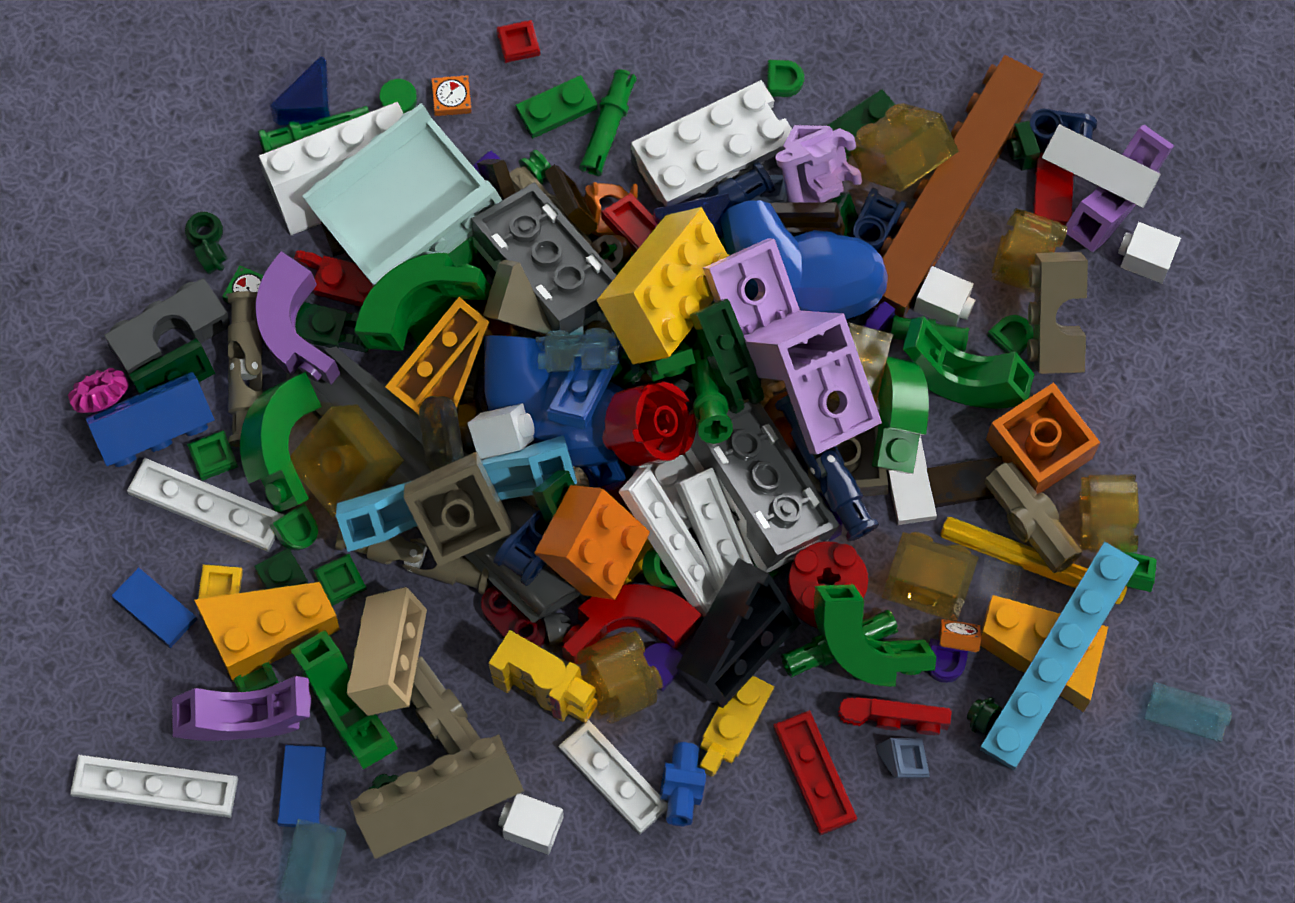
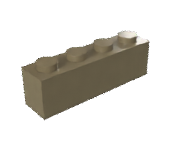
[350,734,524,859]

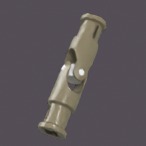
[228,291,263,447]
[335,528,489,595]

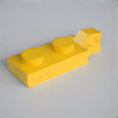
[700,676,775,777]

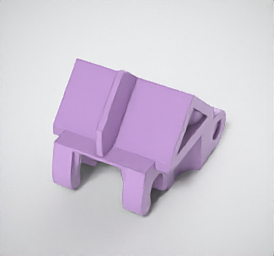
[776,125,862,203]

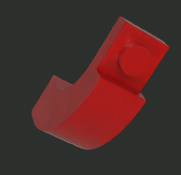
[562,584,702,665]

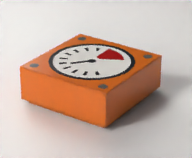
[432,75,472,116]
[939,619,981,652]

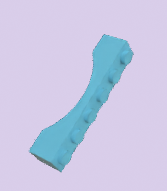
[336,435,577,552]
[980,542,1139,771]

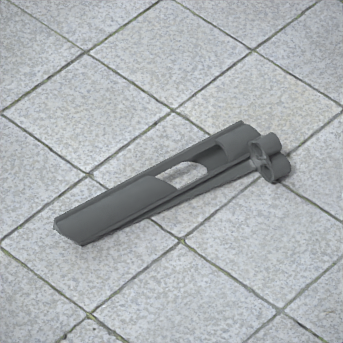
[286,347,593,623]

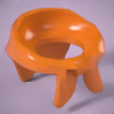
[584,182,638,237]

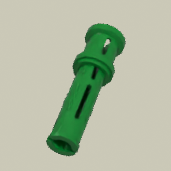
[258,106,369,153]
[689,349,733,444]

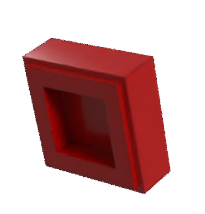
[496,20,540,63]

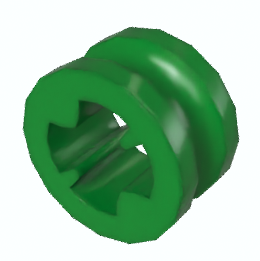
[519,149,551,184]

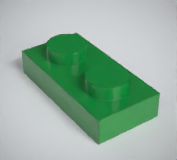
[516,75,598,139]

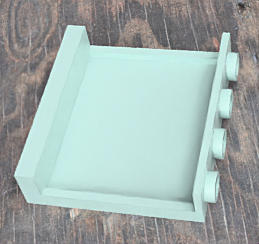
[302,103,502,286]

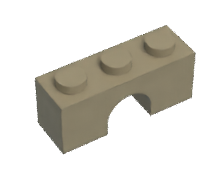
[1027,252,1088,374]

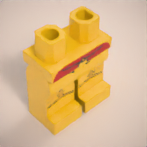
[489,630,598,724]

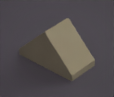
[483,260,553,334]

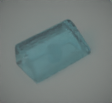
[278,819,346,903]

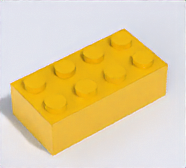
[597,207,729,364]

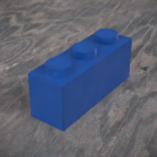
[85,372,215,467]

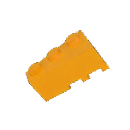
[385,297,489,436]
[195,582,340,682]
[980,595,1108,712]

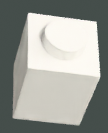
[1118,222,1181,283]
[914,266,975,326]
[468,403,534,459]
[499,793,563,855]

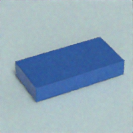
[112,568,197,648]
[278,745,326,828]

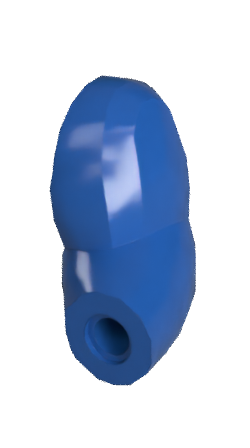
[720,200,888,320]
[484,336,625,467]

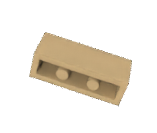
[347,587,427,716]

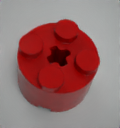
[602,382,696,466]
[787,541,868,629]

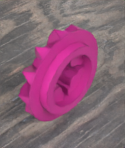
[68,368,129,413]

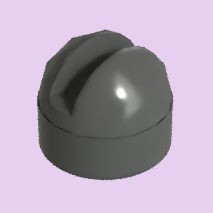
[543,613,573,646]

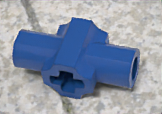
[660,742,706,827]

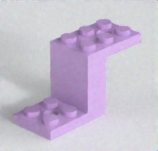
[703,239,882,455]

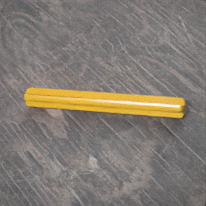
[941,517,1127,604]

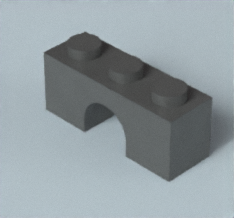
[104,278,230,384]

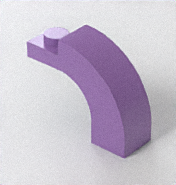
[1062,125,1174,252]
[256,251,340,385]
[172,676,311,741]

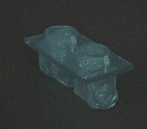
[536,328,619,373]
[1144,682,1232,742]

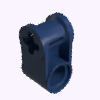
[1030,108,1097,153]
[852,187,907,253]
[493,511,548,586]

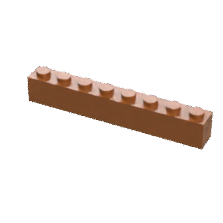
[874,55,1044,318]

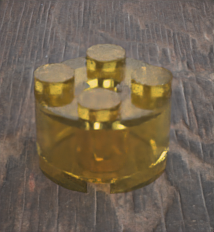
[991,208,1067,294]
[1079,474,1139,553]
[577,631,663,724]

